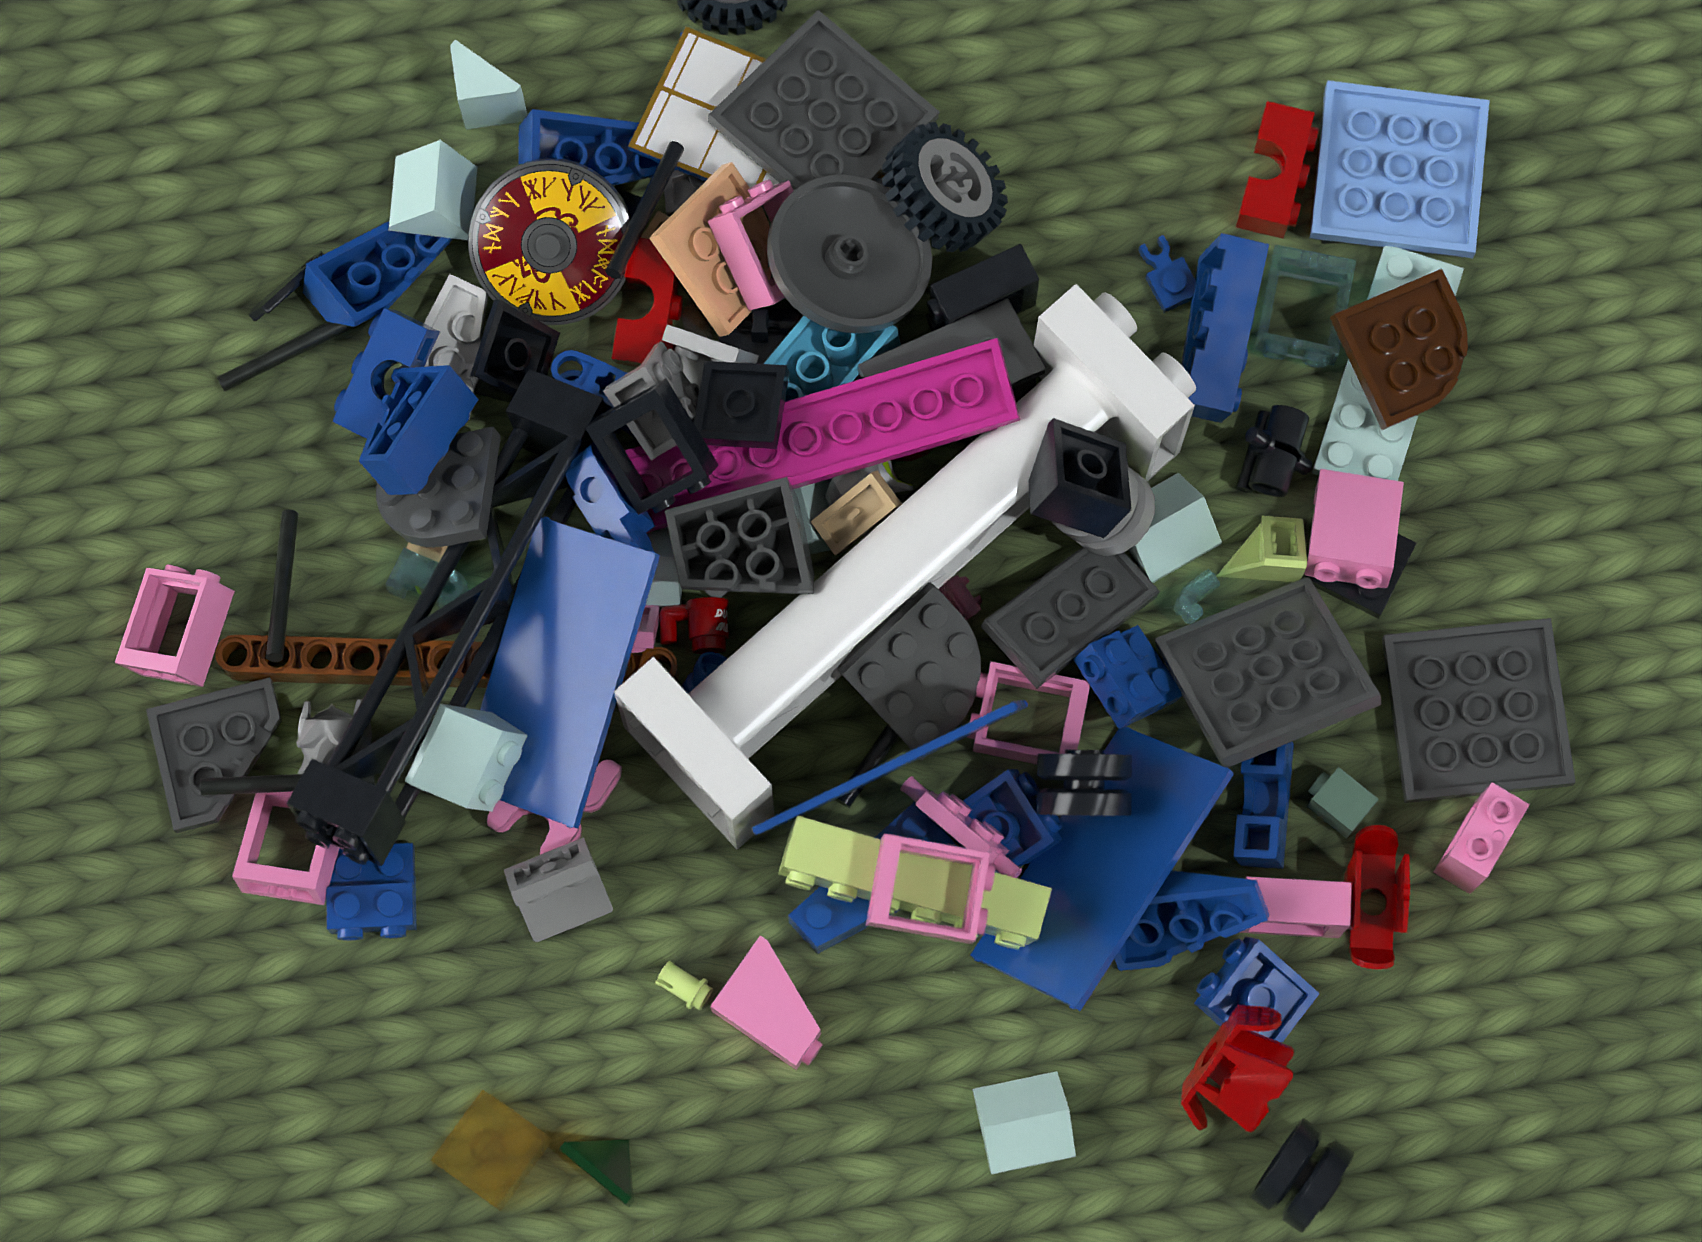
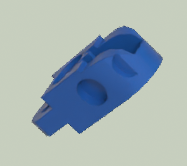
[566,442,656,551]

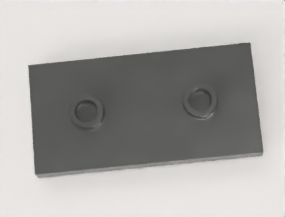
[857,298,1046,388]
[981,547,1160,689]

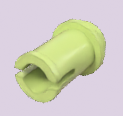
[655,961,713,1010]

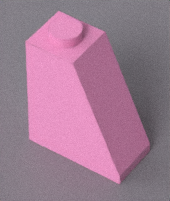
[711,936,823,1070]

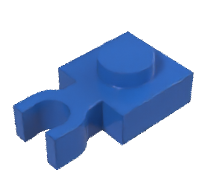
[1139,235,1196,313]

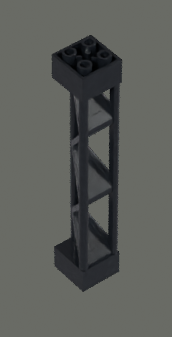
[286,369,617,866]

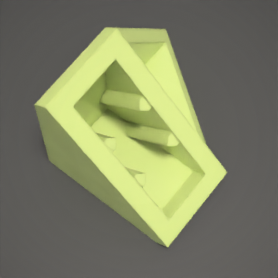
[1216,516,1307,582]

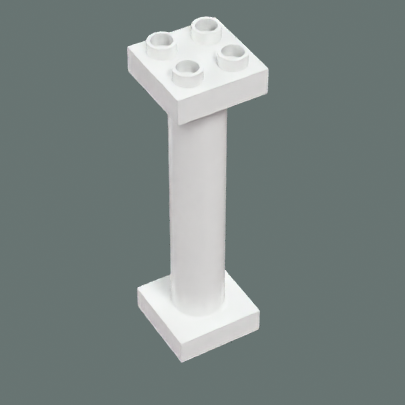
[614,284,1196,850]

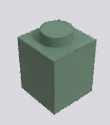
[1307,767,1379,839]

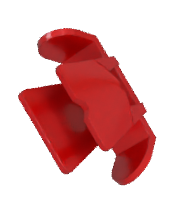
[1344,825,1410,970]
[1181,1005,1294,1132]

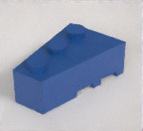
[359,365,479,495]

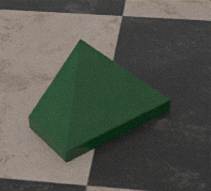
[559,1140,634,1208]

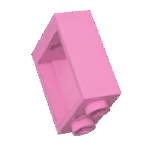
[707,179,794,311]
[115,565,235,687]
[967,662,1090,764]
[1433,782,1530,894]
[232,792,339,905]
[866,834,995,944]
[1239,877,1351,938]

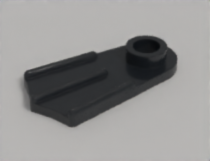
[249,251,324,321]

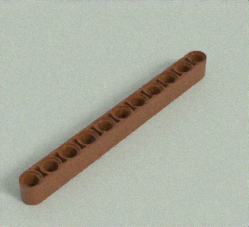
[215,635,679,688]

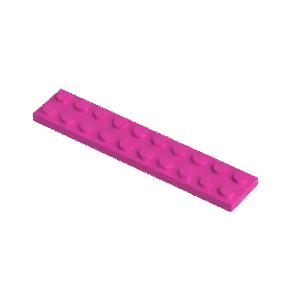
[625,338,1020,533]

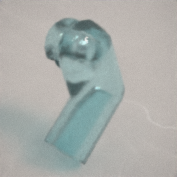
[1174,569,1220,624]

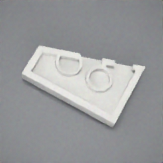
[394,274,488,420]

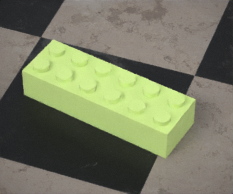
[778,816,1052,950]

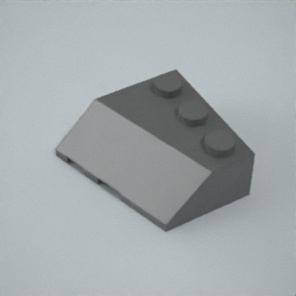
[665,477,814,594]

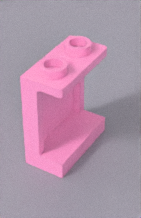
[1304,469,1404,589]

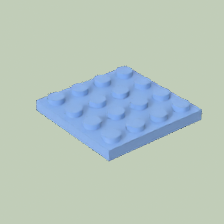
[1310,80,1490,258]

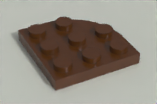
[1330,269,1468,431]

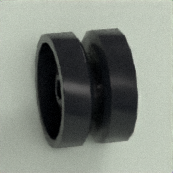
[1037,750,1132,816]
[1250,1118,1355,1233]

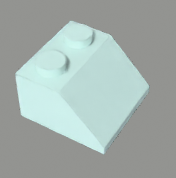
[405,703,528,812]

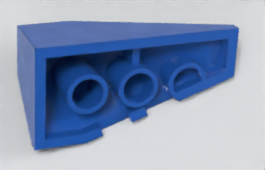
[518,109,676,185]
[303,221,453,327]
[1114,871,1270,971]

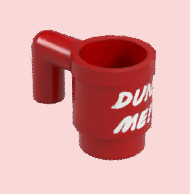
[659,597,729,654]

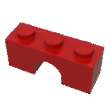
[1236,101,1319,239]
[611,237,683,367]

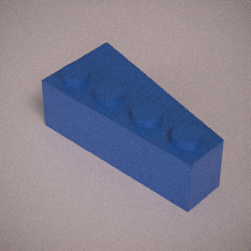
[788,802,958,954]

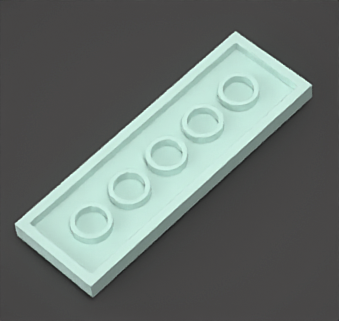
[1312,246,1464,481]

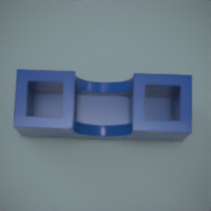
[332,308,440,439]
[1233,742,1294,869]

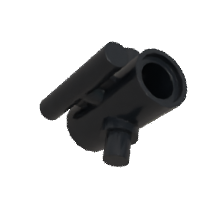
[1236,405,1313,497]

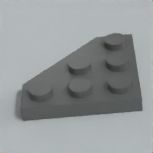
[146,677,282,833]

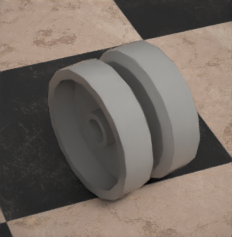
[1052,466,1155,556]

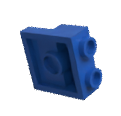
[1073,625,1183,730]
[953,769,1063,873]
[326,843,417,941]
[1194,937,1320,1043]

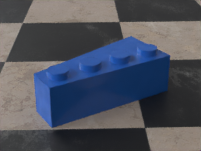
[1181,233,1269,423]

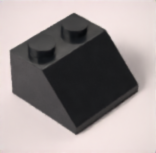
[1028,418,1132,538]

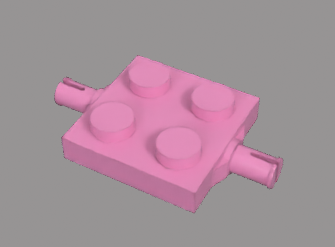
[900,776,1023,878]

